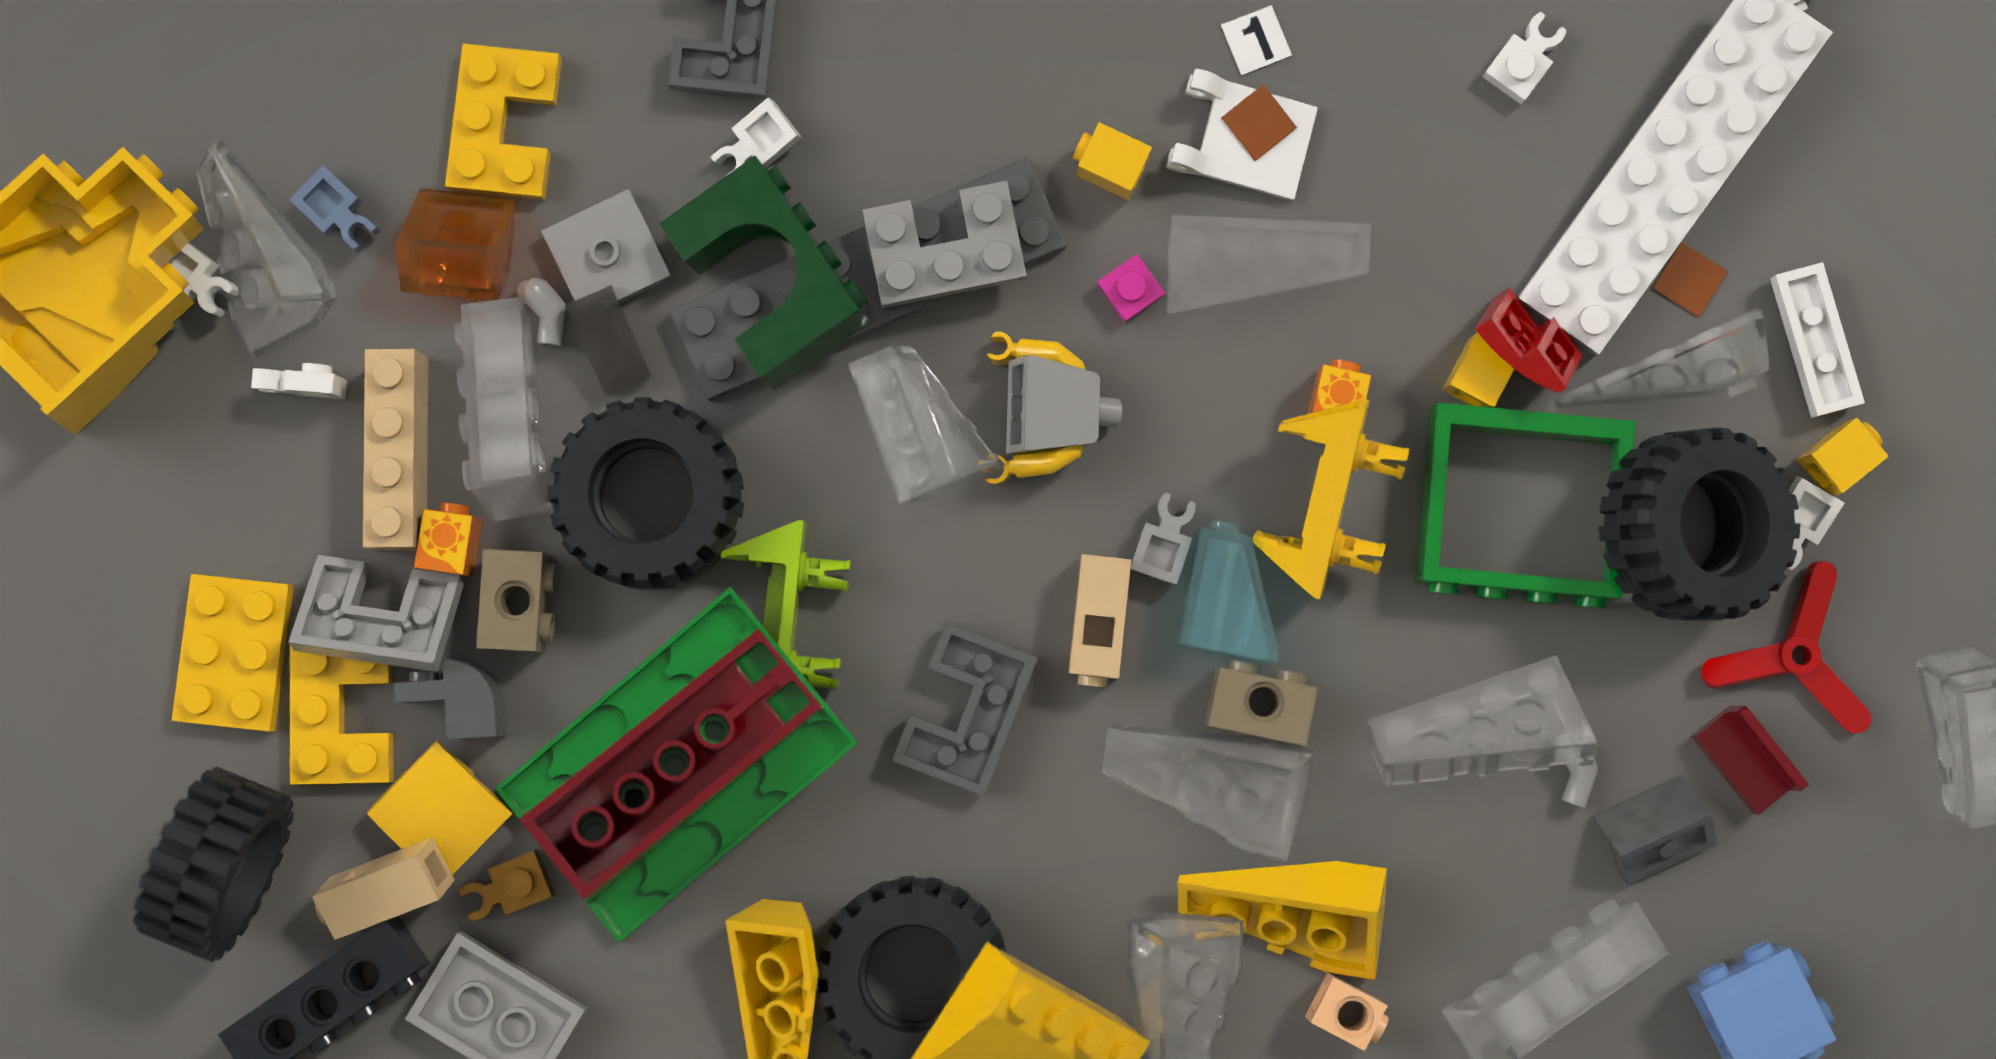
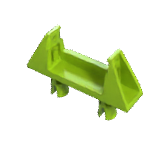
[721,520,851,690]

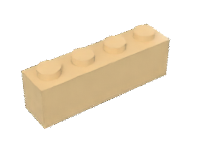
[363,349,428,551]

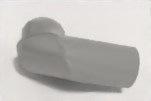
[516,277,566,347]
[1552,734,1598,809]

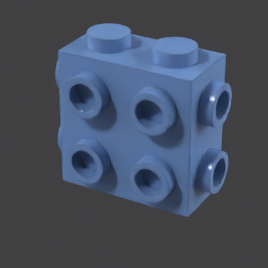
[1687,940,1837,1059]

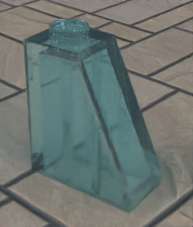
[1176,520,1279,663]

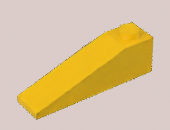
[1177,861,1387,980]
[725,899,818,1059]

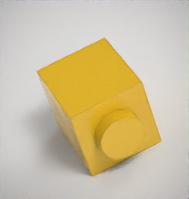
[1073,122,1152,201]
[1442,332,1514,408]
[1796,418,1889,496]

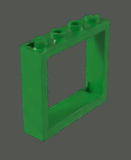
[1415,403,1636,609]

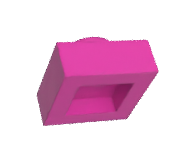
[1097,254,1165,324]

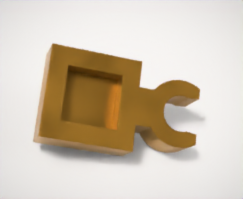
[458,850,555,921]

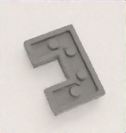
[862,180,1027,308]
[289,555,464,672]

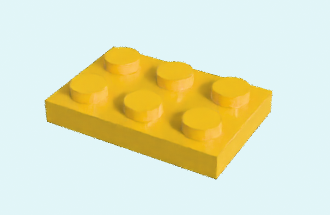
[172,574,294,732]

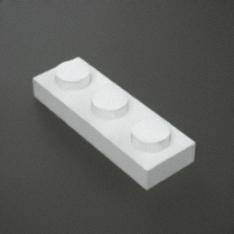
[1770,262,1865,418]

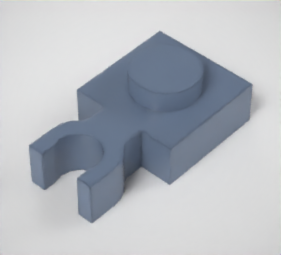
[289,165,381,254]

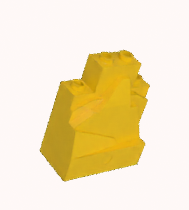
[0,147,204,435]

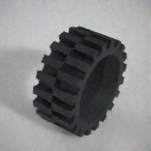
[133,767,294,962]

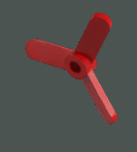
[1700,561,1872,733]

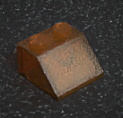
[396,188,517,301]

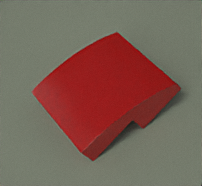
[1475,287,1583,393]

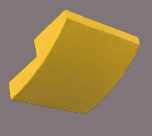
[367,740,512,875]

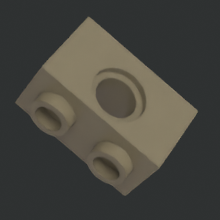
[476,549,558,653]
[1204,660,1318,746]

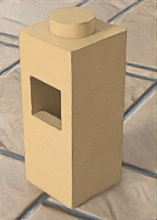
[1068,554,1131,688]
[312,837,455,940]

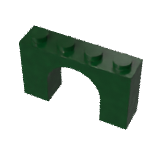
[659,155,871,390]

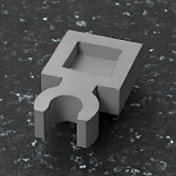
[1130,492,1196,586]

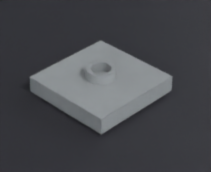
[541,188,673,320]

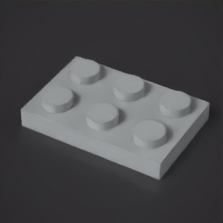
[405,931,588,1059]

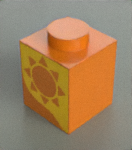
[1308,359,1372,413]
[414,502,483,577]

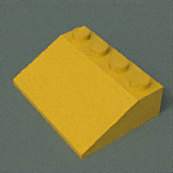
[912,942,1151,1059]

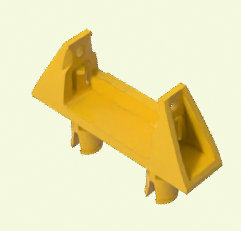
[1252,399,1410,600]

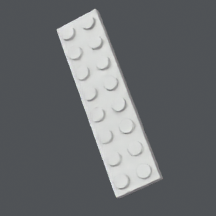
[1518,0,1833,355]

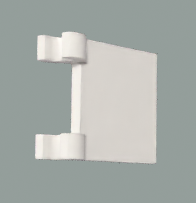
[1165,68,1318,201]

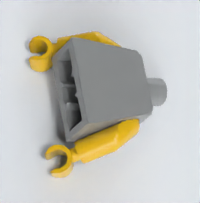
[983,332,1122,484]

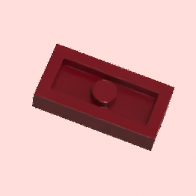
[1691,706,1809,815]

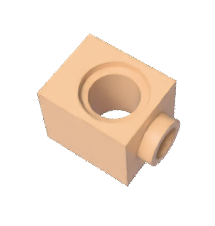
[1305,972,1389,1051]

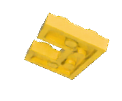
[445,44,562,200]
[290,646,394,785]

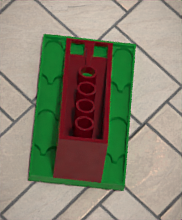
[495,587,858,943]

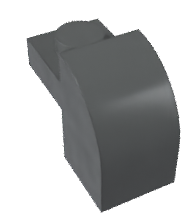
[394,660,506,740]

